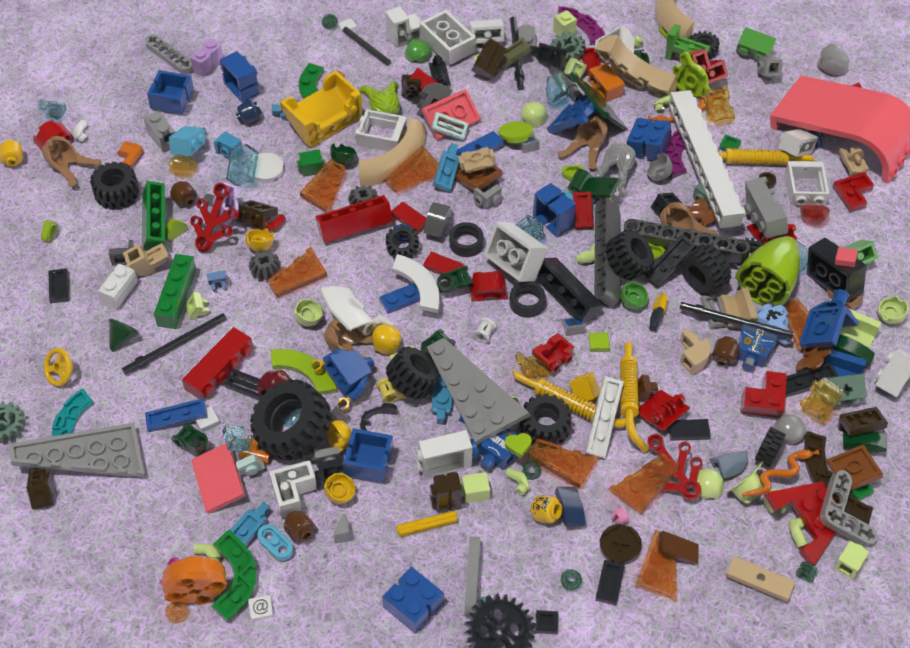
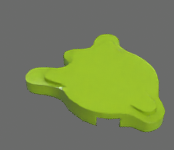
[673,51,711,97]

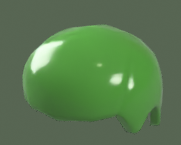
[405,40,431,63]
[620,281,648,310]

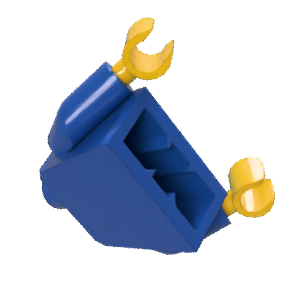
[312,349,374,412]

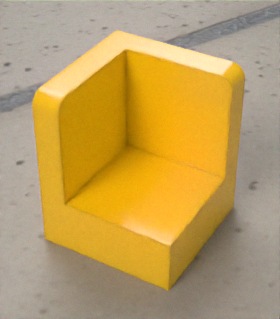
[569,371,600,401]

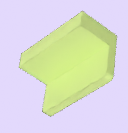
[840,309,881,348]

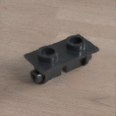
[428,55,451,86]

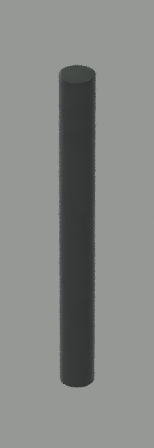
[343,27,391,66]

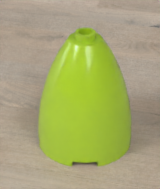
[735,236,800,306]

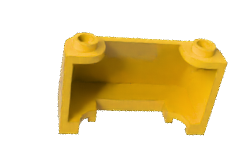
[280,71,362,147]

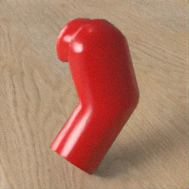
[261,214,286,231]

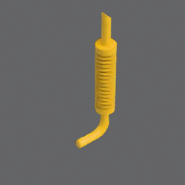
[718,148,815,165]
[620,341,649,453]
[512,369,640,428]

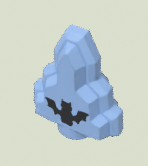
[756,304,792,346]

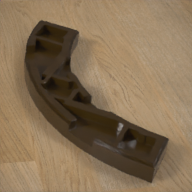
[803,431,873,525]

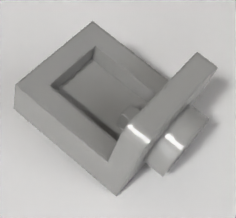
[517,24,536,46]
[474,184,502,210]
[310,446,340,468]

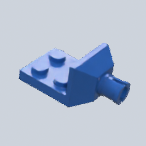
[799,289,859,348]

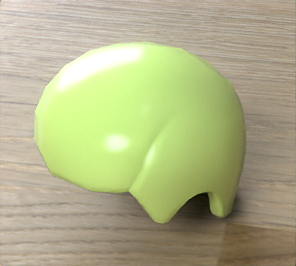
[521,101,547,127]
[877,296,909,324]
[294,298,324,327]
[693,469,725,500]

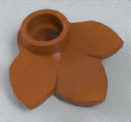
[685,198,716,227]
[796,347,831,371]

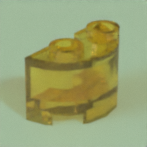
[702,86,735,123]
[800,377,844,423]

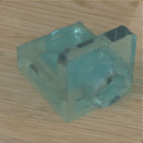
[222,426,254,452]

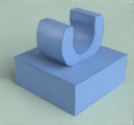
[206,270,227,291]

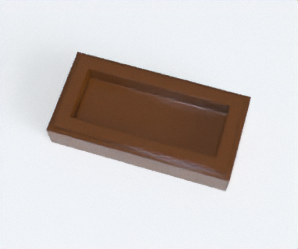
[658,531,699,565]

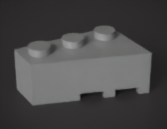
[744,176,788,238]

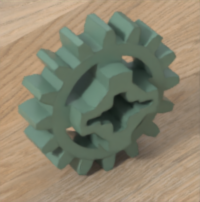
[550,32,586,63]
[0,401,26,443]

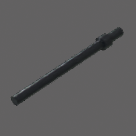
[510,17,524,90]
[679,302,794,339]
[121,313,227,375]

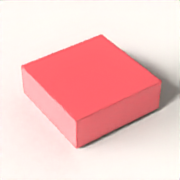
[835,247,858,267]

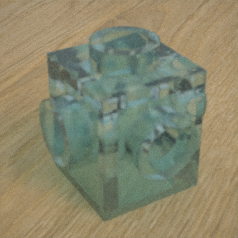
[516,215,546,242]

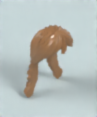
[558,116,607,170]
[42,136,102,188]
[660,202,718,235]
[324,318,374,371]

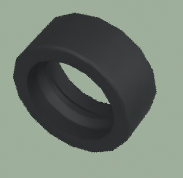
[449,222,484,257]
[509,281,546,318]

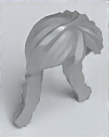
[593,142,636,198]

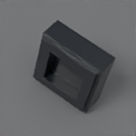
[535,610,558,634]

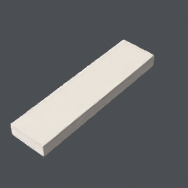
[584,376,624,459]

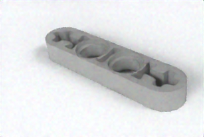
[145,34,193,75]
[464,536,480,615]

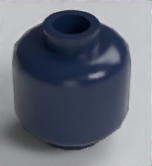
[236,100,262,125]

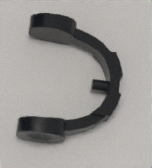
[360,403,398,431]

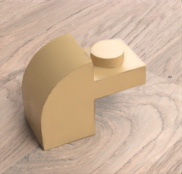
[123,243,171,276]
[680,328,711,376]

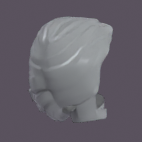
[817,44,850,76]

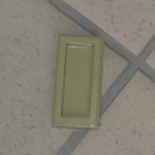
[501,37,532,70]

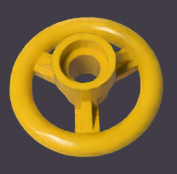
[44,347,73,387]

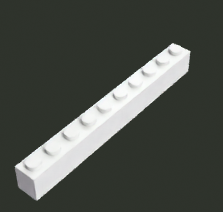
[669,90,745,228]

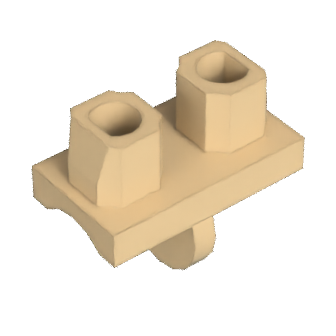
[839,146,869,177]

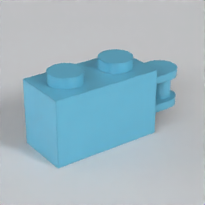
[169,126,206,156]

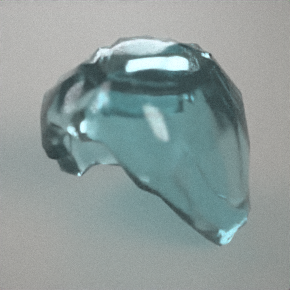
[545,70,570,106]

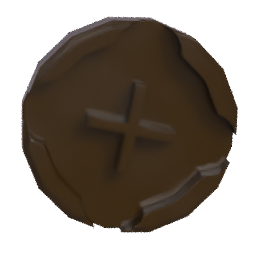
[599,524,642,565]

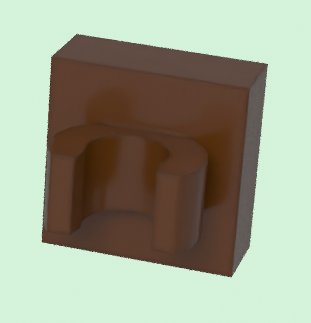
[638,375,659,402]

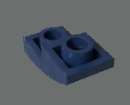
[555,487,586,527]

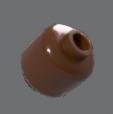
[170,181,197,208]
[712,336,740,366]
[284,511,315,543]

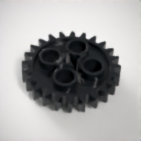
[463,593,535,648]

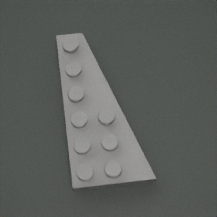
[427,338,531,444]
[9,423,145,478]

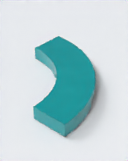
[52,388,94,436]

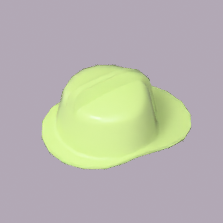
[726,461,763,504]

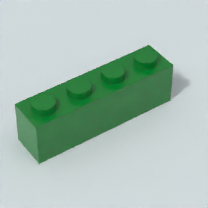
[142,181,165,251]
[154,254,196,329]

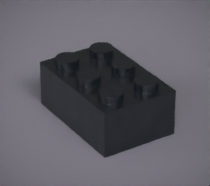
[807,237,867,303]

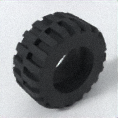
[250,379,332,461]

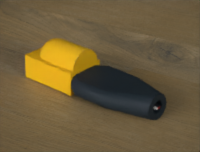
[649,293,668,331]

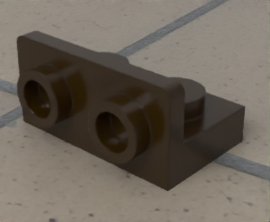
[236,200,278,229]
[838,407,888,436]

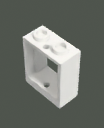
[355,109,407,151]
[784,161,829,206]
[416,430,472,479]

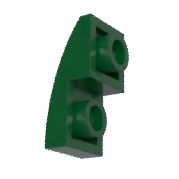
[831,334,875,368]
[843,429,887,453]

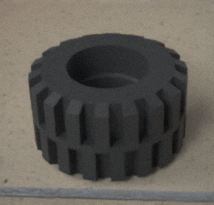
[90,161,139,210]
[605,229,654,280]
[681,244,731,296]
[386,346,440,400]
[520,393,572,449]

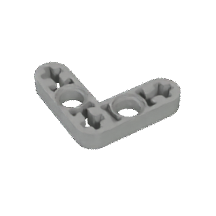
[820,470,878,546]

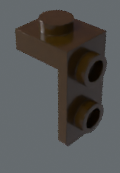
[401,74,421,98]
[26,468,54,509]

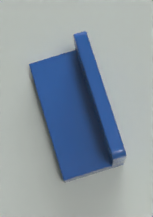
[822,349,867,376]

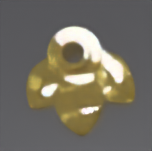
[515,352,551,378]

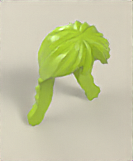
[359,81,399,115]

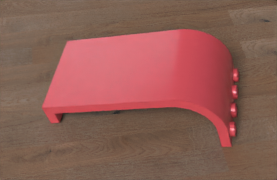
[770,75,910,183]

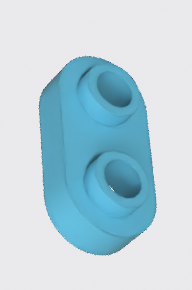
[257,524,293,561]

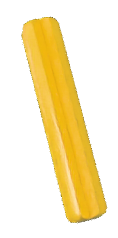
[396,511,458,537]

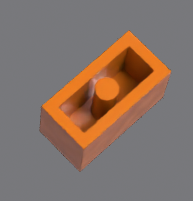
[588,63,625,102]

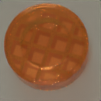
[165,602,188,624]

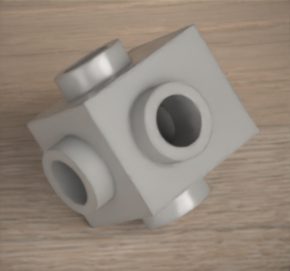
[756,53,783,78]

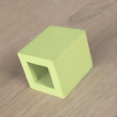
[553,10,577,36]
[461,472,490,504]
[834,541,869,580]

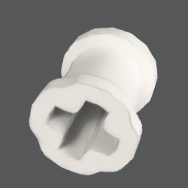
[473,318,496,343]

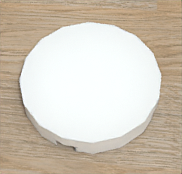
[248,153,284,183]

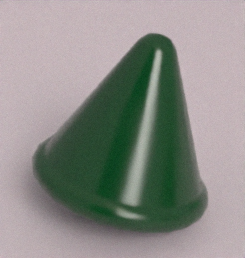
[108,318,139,352]

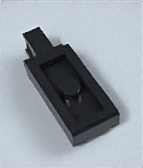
[530,43,567,67]

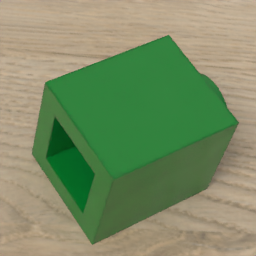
[296,149,324,177]

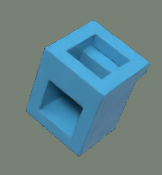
[214,131,243,160]

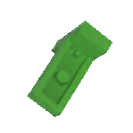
[665,24,710,61]

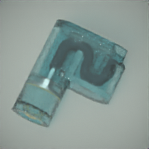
[38,99,66,121]

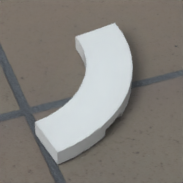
[392,254,439,313]

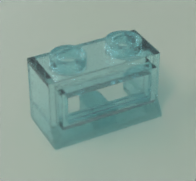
[226,144,259,186]

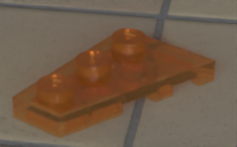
[300,158,346,213]
[268,246,327,298]
[526,439,599,489]

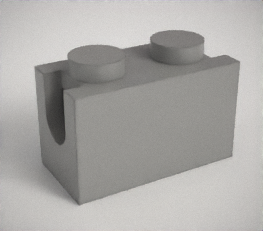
[143,111,175,152]

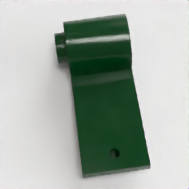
[567,169,621,198]

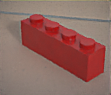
[315,195,393,243]
[182,327,253,400]

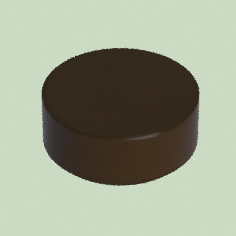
[759,172,776,189]

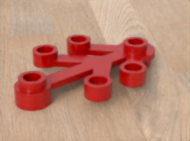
[190,183,239,253]
[644,434,703,500]

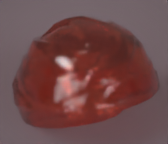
[800,205,830,225]

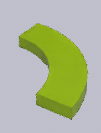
[270,349,337,395]

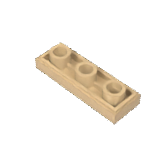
[726,556,795,602]

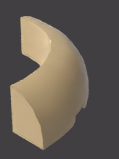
[655,0,695,39]
[595,35,677,98]
[359,118,426,187]

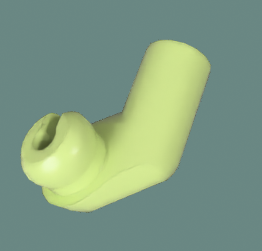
[654,95,670,112]
[506,467,530,495]
[789,518,808,547]

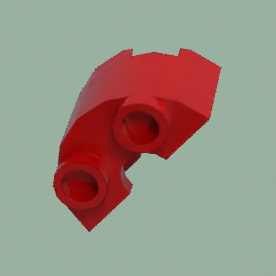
[33,120,74,151]
[469,270,508,302]
[531,333,575,373]

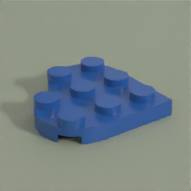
[546,95,597,134]

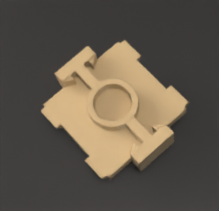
[458,147,496,173]

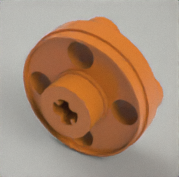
[162,556,227,605]

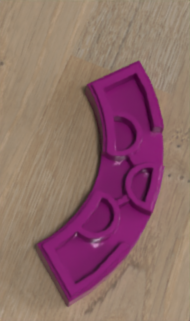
[558,6,605,45]
[665,129,687,179]

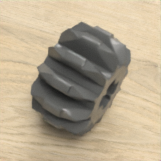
[348,184,378,205]
[249,249,281,282]

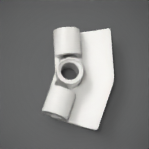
[320,286,376,336]

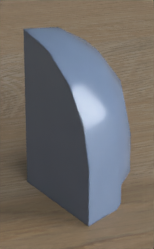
[710,450,748,479]

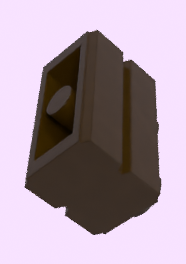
[471,39,507,80]
[429,472,462,514]

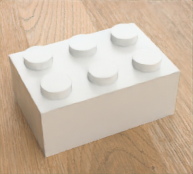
[420,10,476,65]
[484,222,548,282]

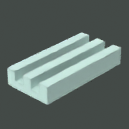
[431,112,468,141]

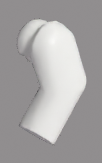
[72,120,88,142]

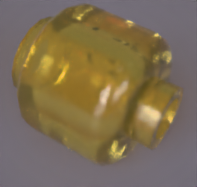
[169,154,197,177]

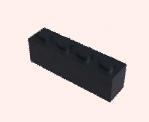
[537,257,604,322]

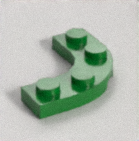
[298,63,324,99]
[211,529,256,622]

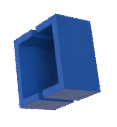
[220,51,259,103]
[147,70,194,114]
[626,117,672,160]
[533,183,576,237]
[343,428,393,483]
[382,566,444,634]

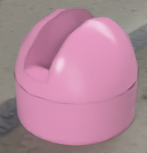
[611,507,630,525]

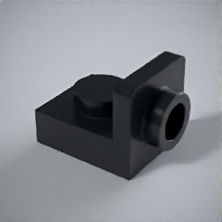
[651,192,682,218]
[315,458,344,489]

